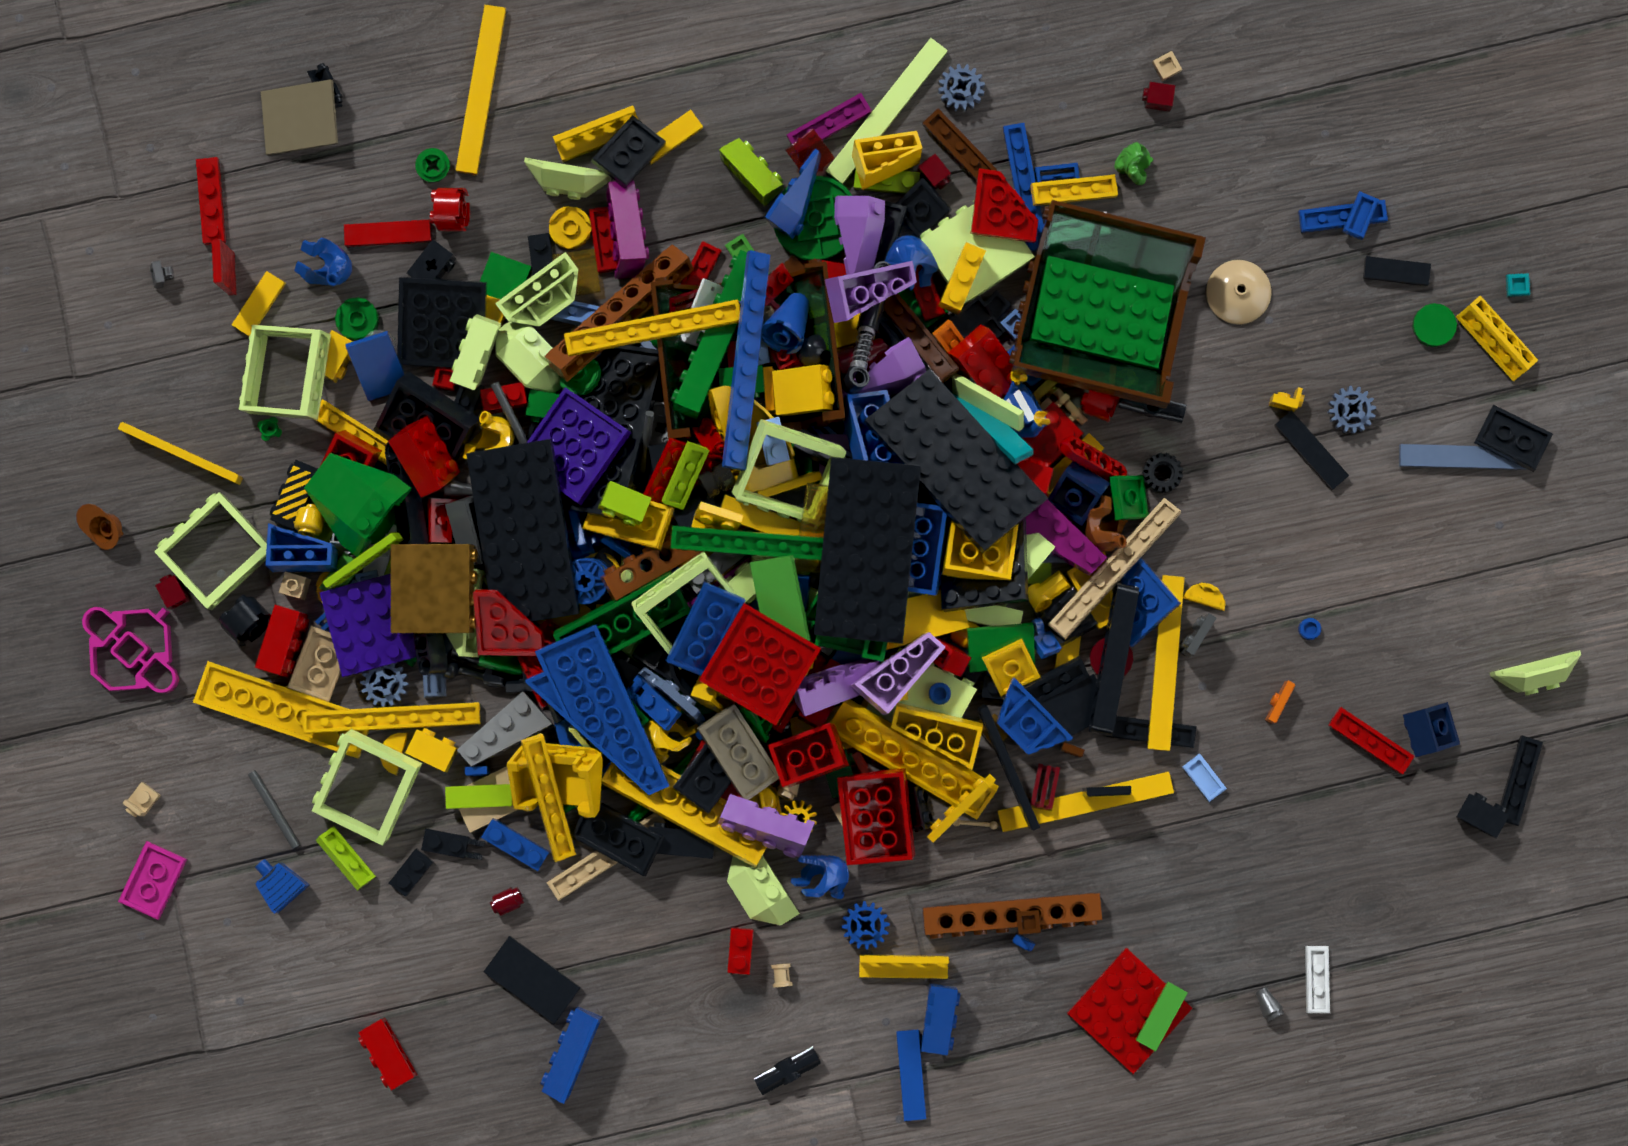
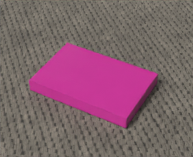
[118,841,187,920]

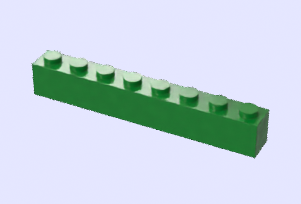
[671,250,747,419]

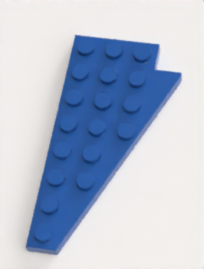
[525,624,669,795]

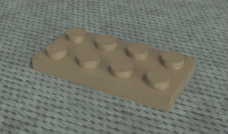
[697,703,779,800]

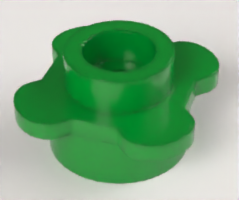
[257,416,282,441]

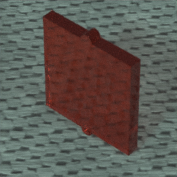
[785,128,835,172]

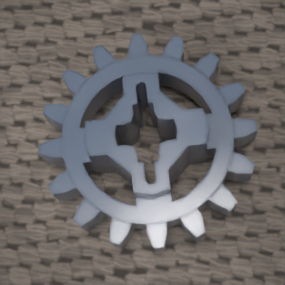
[938,64,985,112]
[1327,386,1376,434]
[360,663,409,707]

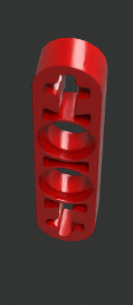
[1060,436,1128,482]

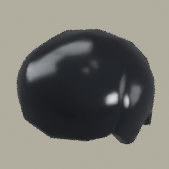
[797,334,827,367]

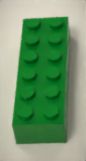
[553,569,692,655]

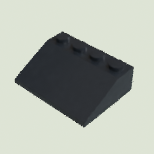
[374,372,479,462]

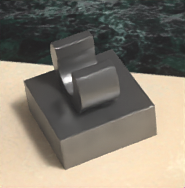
[150,261,174,288]

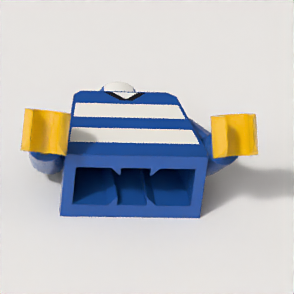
[1003,371,1050,438]

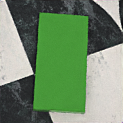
[750,555,811,642]

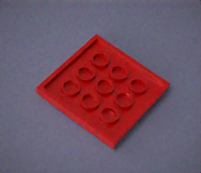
[699,603,821,726]
[1067,948,1192,1074]

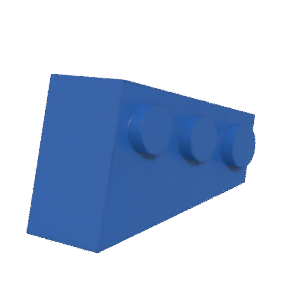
[266,523,338,572]
[920,983,960,1055]

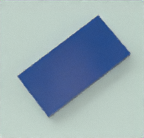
[666,582,746,676]

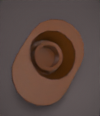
[76,504,124,550]

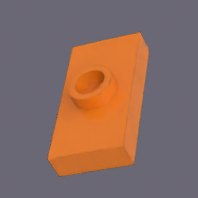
[1265,680,1295,724]

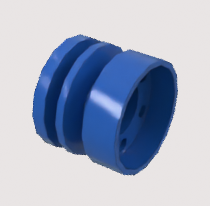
[572,558,609,604]

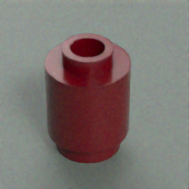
[490,887,525,916]

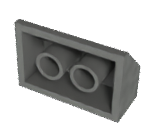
[445,496,484,565]

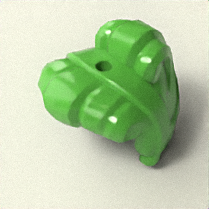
[1114,142,1154,185]

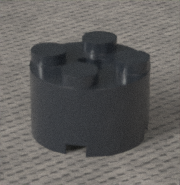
[219,595,271,647]

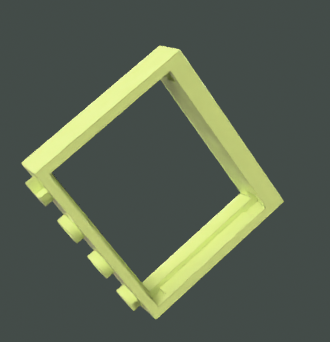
[239,325,331,420]
[732,419,846,525]
[154,492,267,610]
[631,551,737,670]
[312,729,422,846]

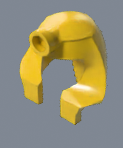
[463,411,514,459]
[644,706,699,764]

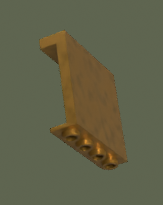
[391,544,478,633]

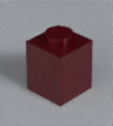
[1142,82,1176,112]
[918,154,951,190]
[155,574,191,610]

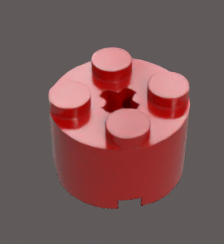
[430,188,470,231]
[1081,372,1124,422]

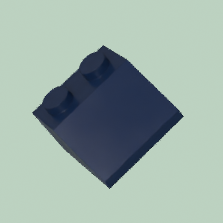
[1048,461,1110,526]
[1403,702,1460,757]

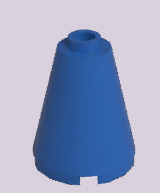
[761,293,810,354]

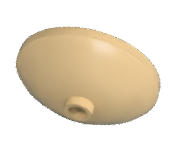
[1206,260,1271,325]

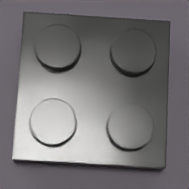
[1180,613,1216,658]

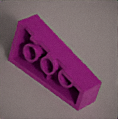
[606,181,649,279]
[1026,499,1107,576]

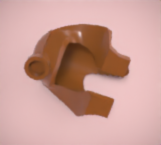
[1085,496,1128,552]

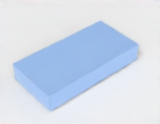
[1182,754,1227,802]

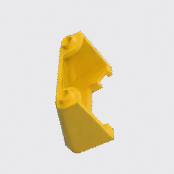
[507,743,603,818]

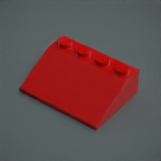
[837,768,915,865]

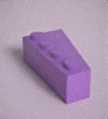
[825,261,917,323]
[794,658,880,716]

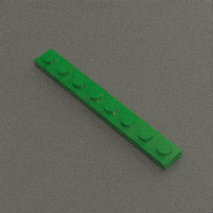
[670,525,823,560]

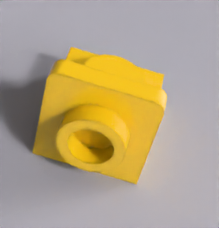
[1268,387,1305,412]

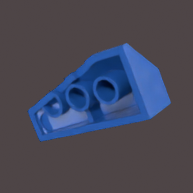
[765,149,822,239]

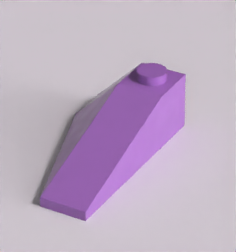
[834,196,885,275]
[842,337,926,399]

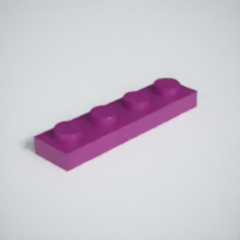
[786,93,872,155]

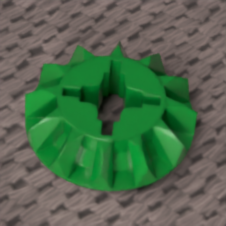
[415,148,450,183]

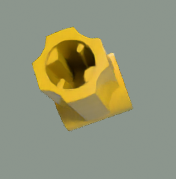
[1028,571,1071,612]

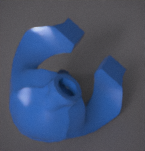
[885,235,939,290]
[294,238,352,286]
[791,855,849,899]

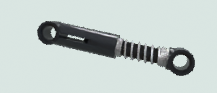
[841,261,891,394]

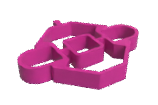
[82,607,179,693]

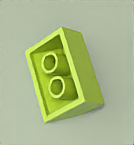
[719,138,783,207]

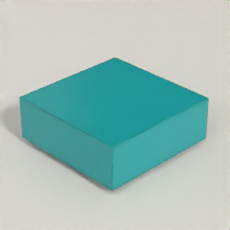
[1506,273,1530,297]

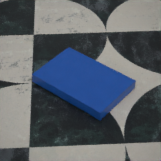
[346,331,405,401]

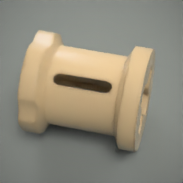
[771,963,793,988]

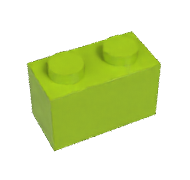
[598,481,651,526]

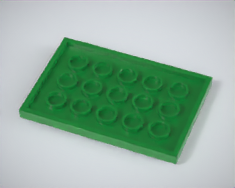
[1030,256,1174,370]

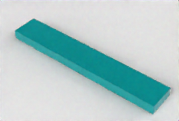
[943,379,1033,464]

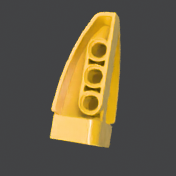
[708,386,799,492]

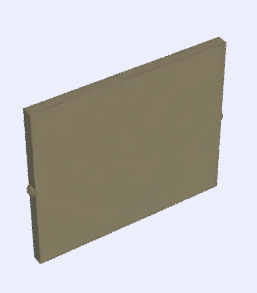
[261,79,338,155]

